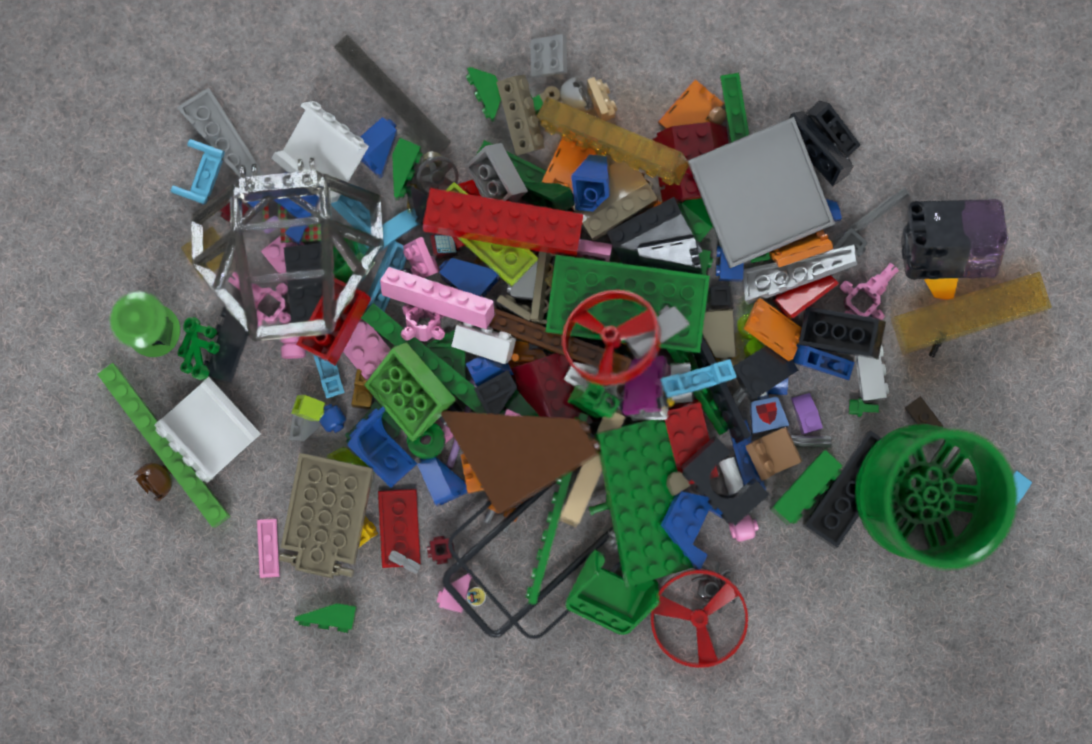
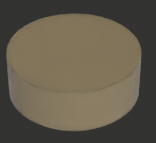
[423,152,442,167]

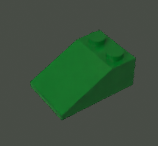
[682,198,713,243]

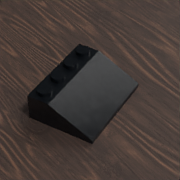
[607,197,703,267]
[203,303,257,383]

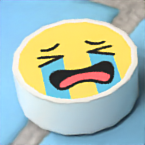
[467,587,486,606]

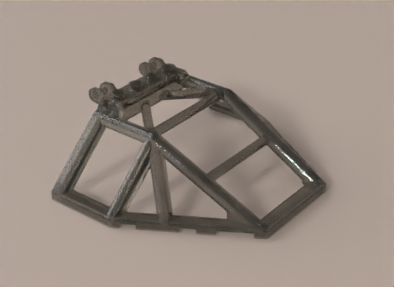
[191,158,384,342]

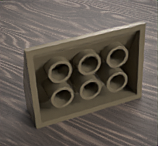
[571,155,658,241]

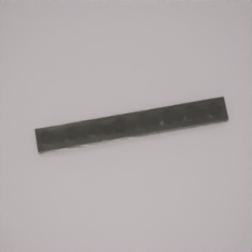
[334,34,451,154]

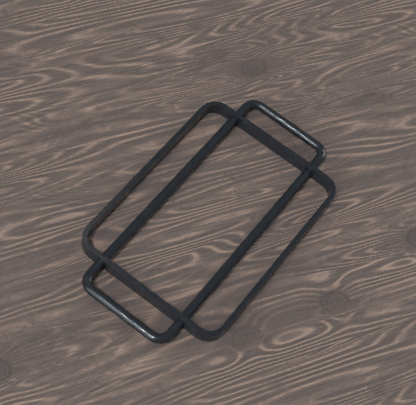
[442,432,621,640]

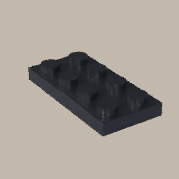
[284,243,327,324]

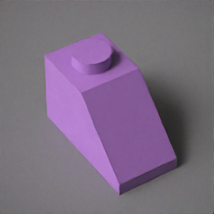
[791,393,823,435]

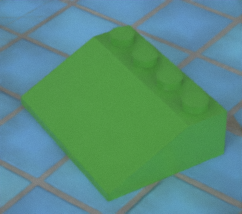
[364,342,456,442]

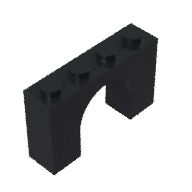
[681,435,769,526]

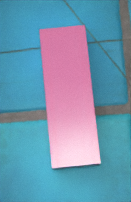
[257,519,280,578]

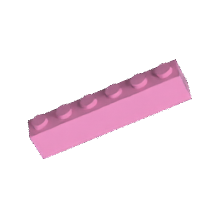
[380,267,494,329]

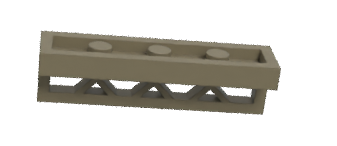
[530,251,563,325]

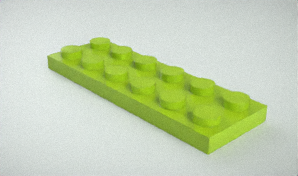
[445,182,538,287]

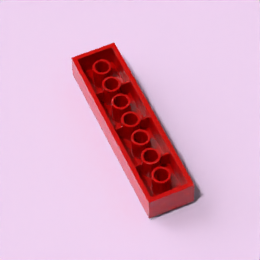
[423,188,584,258]

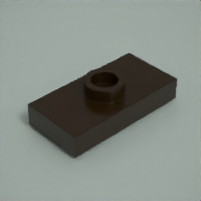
[905,396,944,427]

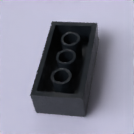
[799,307,886,360]

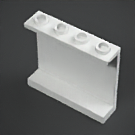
[271,101,369,204]
[154,377,261,482]

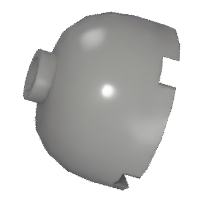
[559,76,594,115]

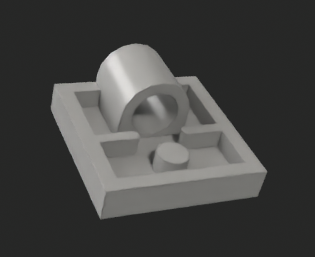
[531,34,567,78]

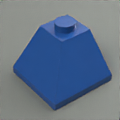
[466,356,513,387]

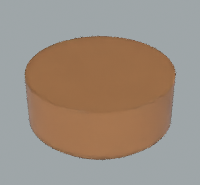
[708,107,726,125]

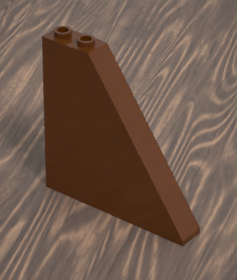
[440,411,601,514]

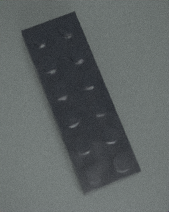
[803,430,881,549]

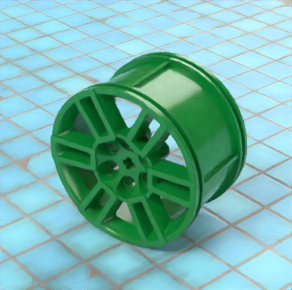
[855,424,1017,570]

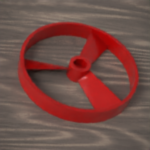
[562,290,661,385]
[651,569,748,668]

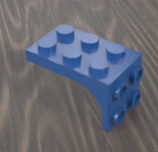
[347,407,417,488]

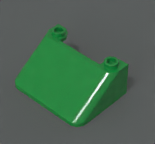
[566,550,660,635]

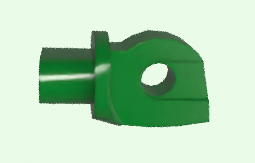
[849,397,879,417]

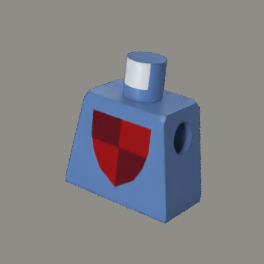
[750,391,789,434]

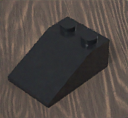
[733,345,799,401]

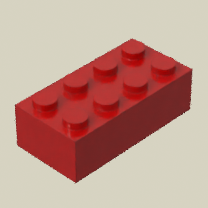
[664,399,719,484]

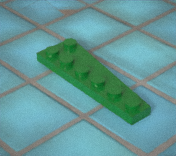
[667,349,729,436]

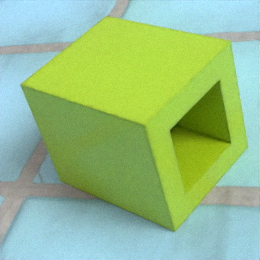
[291,395,325,421]

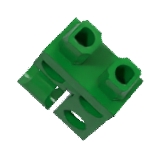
[568,381,620,420]

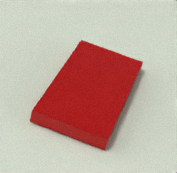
[378,489,421,568]

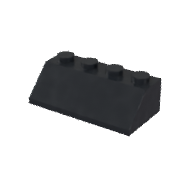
[789,111,854,187]

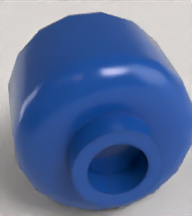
[319,404,347,433]

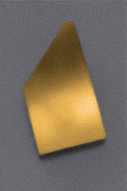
[351,369,373,410]

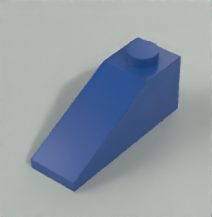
[792,344,855,380]

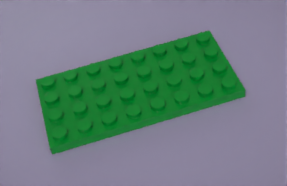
[545,255,710,353]
[595,420,694,587]

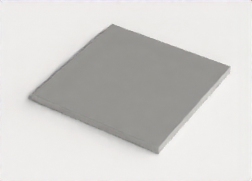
[687,117,835,268]

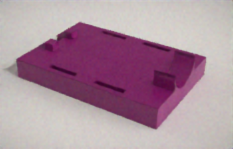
[622,356,666,415]

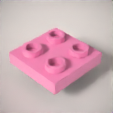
[403,237,440,278]

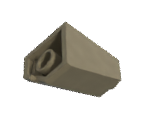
[703,308,736,361]

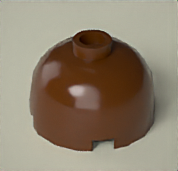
[134,463,172,501]

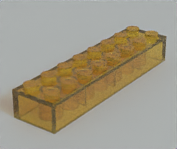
[537,97,689,185]
[890,271,1052,356]

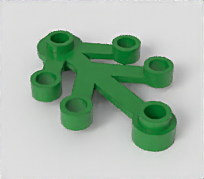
[177,317,220,380]

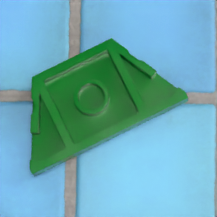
[427,330,466,395]

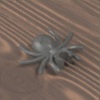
[691,562,738,613]

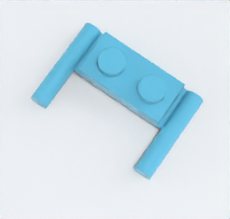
[171,139,225,205]

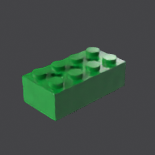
[770,450,843,525]

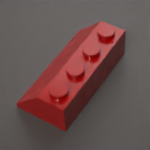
[296,277,372,366]

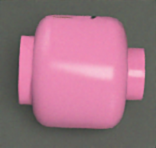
[729,515,759,542]

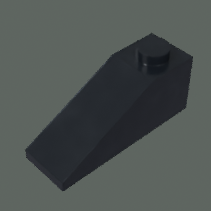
[806,100,861,157]

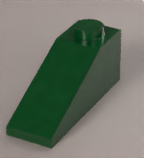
[521,182,575,211]

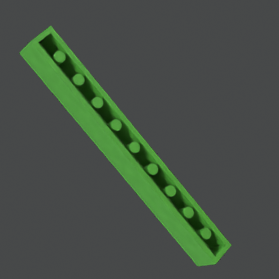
[97,363,231,528]

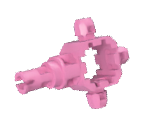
[840,263,899,320]
[228,272,292,329]
[401,304,445,341]

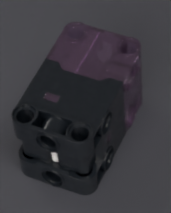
[901,199,1008,280]

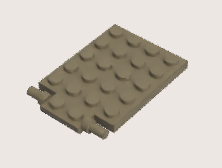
[279,453,374,579]

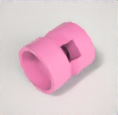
[280,329,306,359]

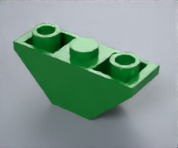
[465,67,502,122]

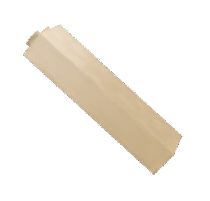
[559,410,625,528]

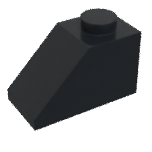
[406,186,428,226]

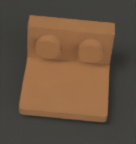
[745,427,802,481]

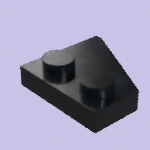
[474,370,518,415]

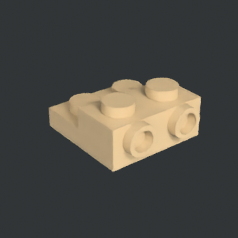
[587,77,617,123]

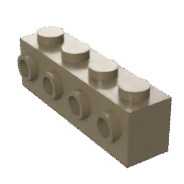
[497,75,545,156]

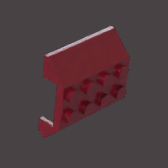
[652,122,729,204]
[511,353,603,424]

